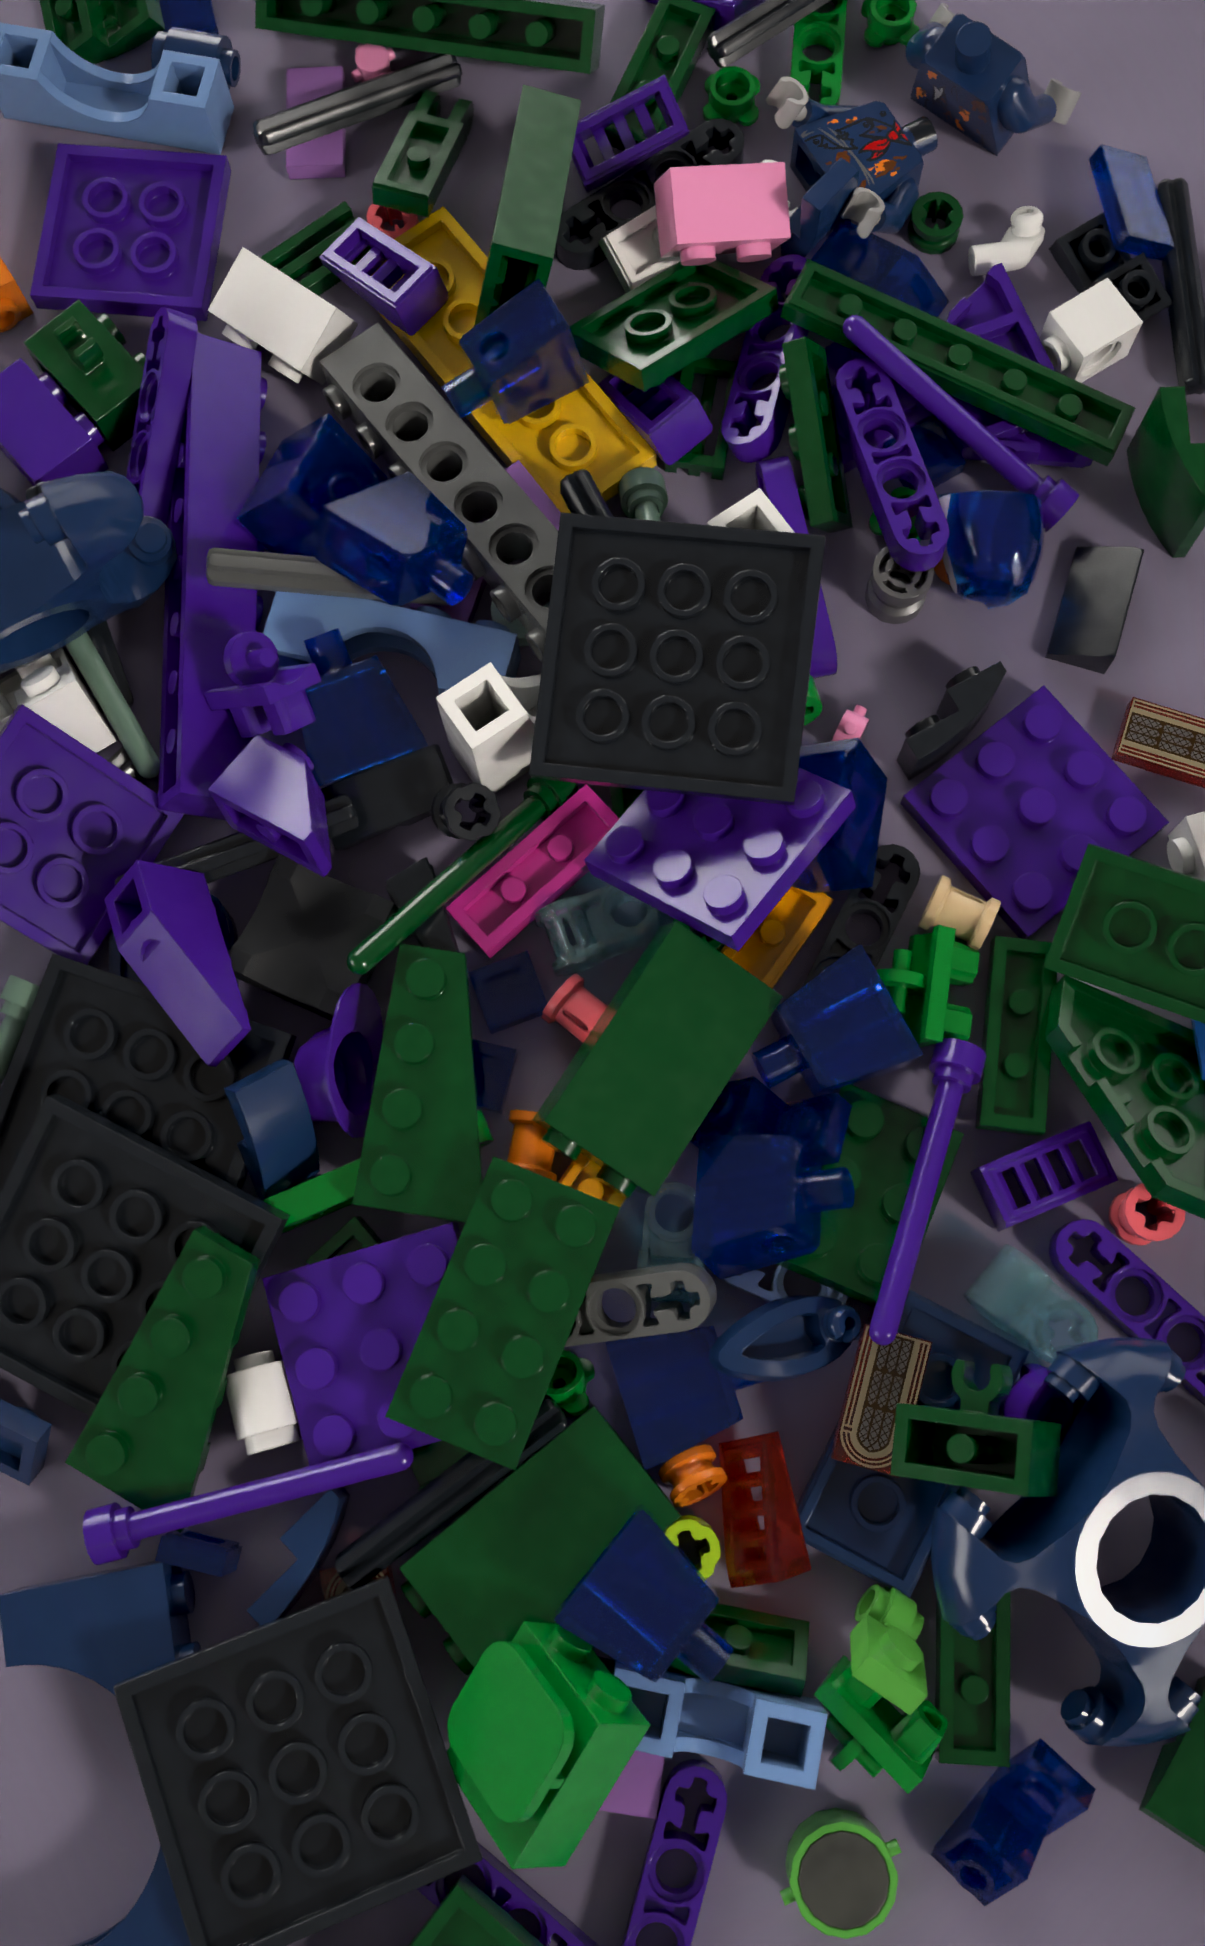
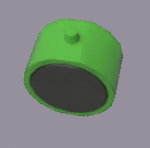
[780,1808,902,1939]

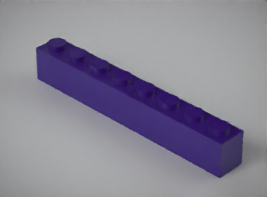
[158,333,267,820]

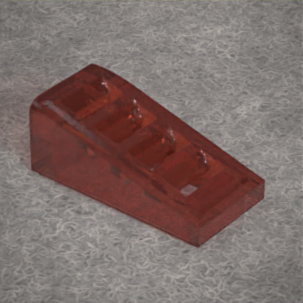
[719,1431,812,1588]

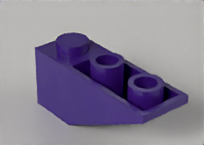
[104,860,252,1067]

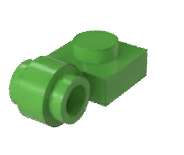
[850,1584,928,1715]

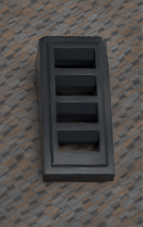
[385,857,470,993]

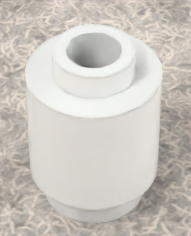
[225,1350,301,1455]

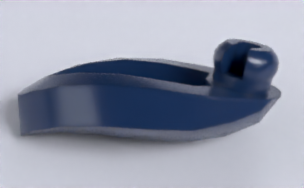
[709,1295,861,1381]

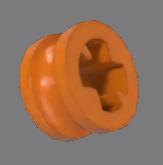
[658,1444,728,1507]

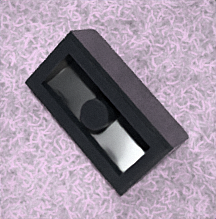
[1045,547,1144,674]

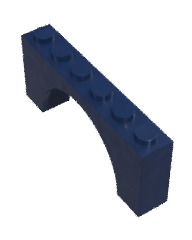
[0,1556,201,1946]

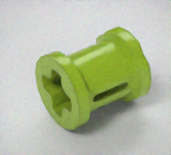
[658,1514,721,1585]

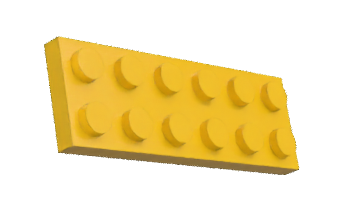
[370,206,657,513]

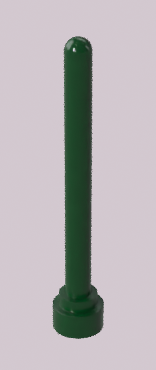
[347,777,579,975]

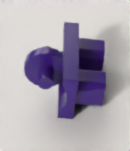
[204,631,321,738]

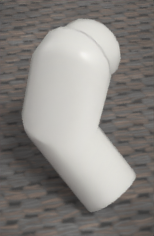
[968,206,1045,276]

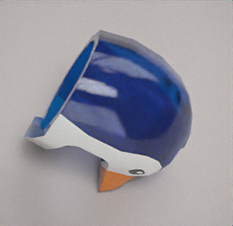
[934,490,1045,609]

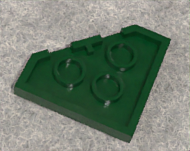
[1045,975,1205,1219]

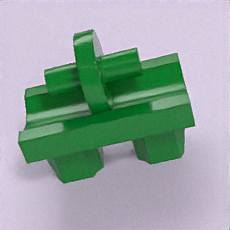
[871,925,980,1050]
[813,1655,948,1794]

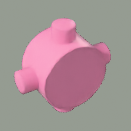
[351,44,396,83]
[831,705,870,757]

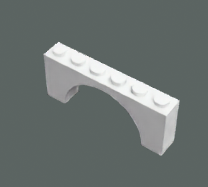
[435,488,795,793]

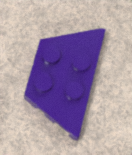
[943,263,1093,468]

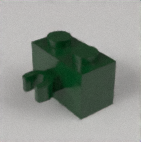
[23,299,146,452]
[890,1359,1062,1497]

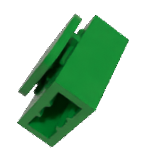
[447,1621,650,1869]

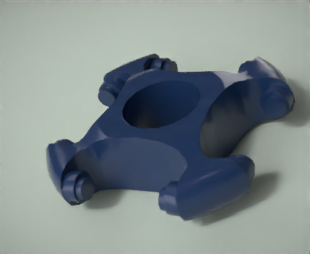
[0,471,177,674]
[931,1337,1205,1747]

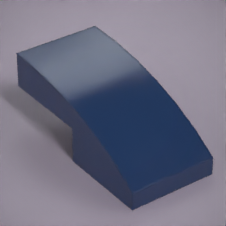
[781,157,860,258]
[224,1059,320,1200]
[246,1487,350,1626]

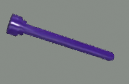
[843,315,1080,532]
[869,1038,987,1346]
[83,1443,414,1565]

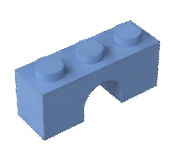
[613,1660,828,1790]

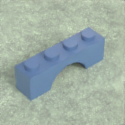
[0,22,234,155]
[263,591,521,694]

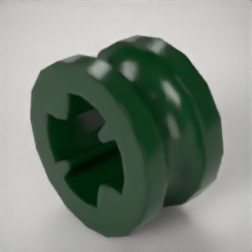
[907,192,963,255]

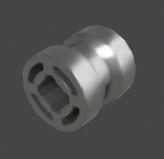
[865,547,934,624]

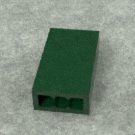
[473,84,581,346]
[533,921,783,1198]
[399,1405,681,1676]

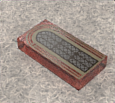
[1111,697,1205,788]
[830,1323,932,1478]

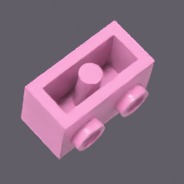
[654,162,791,266]

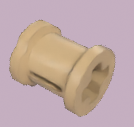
[918,875,1001,950]

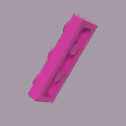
[446,784,620,959]

